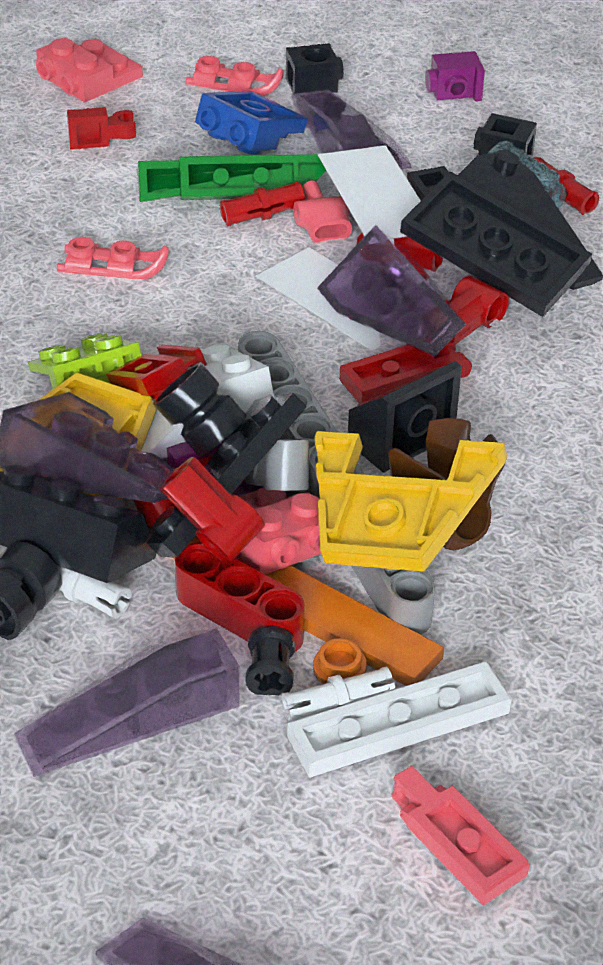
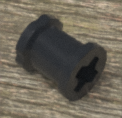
[245,626,295,696]

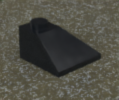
[348,361,462,473]

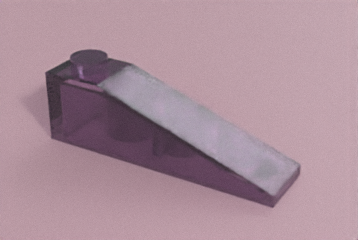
[317,225,466,357]

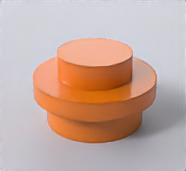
[313,638,367,684]

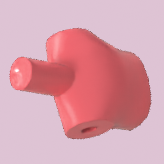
[293,181,352,243]

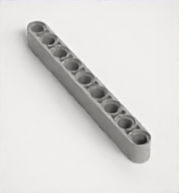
[238,331,435,635]

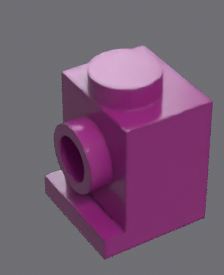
[425,51,485,101]

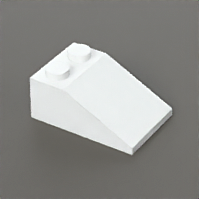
[139,345,274,463]

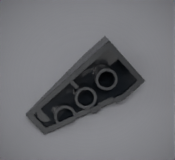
[458,150,603,290]

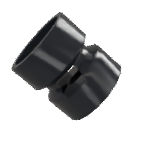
[153,362,247,456]
[0,542,62,640]

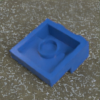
[195,91,308,155]

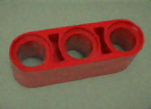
[175,543,305,652]

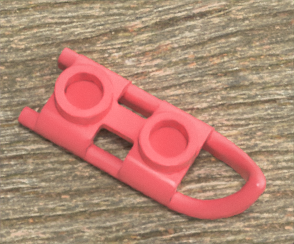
[185,56,283,96]
[57,237,169,279]

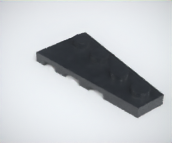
[146,393,306,557]

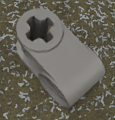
[244,439,309,490]

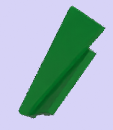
[137,154,326,202]

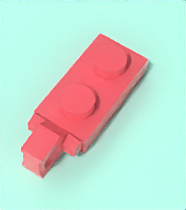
[392,766,530,906]

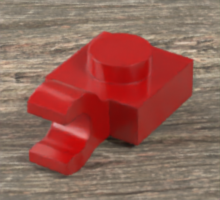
[67,107,136,150]

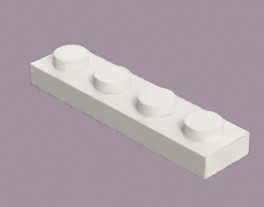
[287,661,511,778]

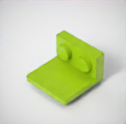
[28,333,142,389]

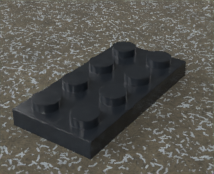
[400,171,592,317]

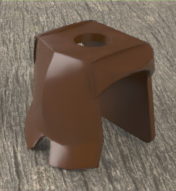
[388,418,505,551]

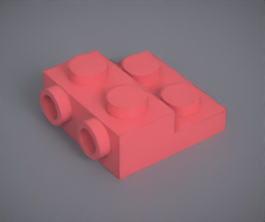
[36,38,143,103]
[235,487,321,575]

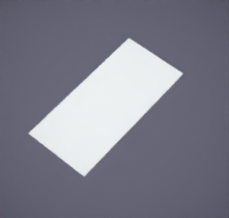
[317,145,421,242]
[255,247,381,351]

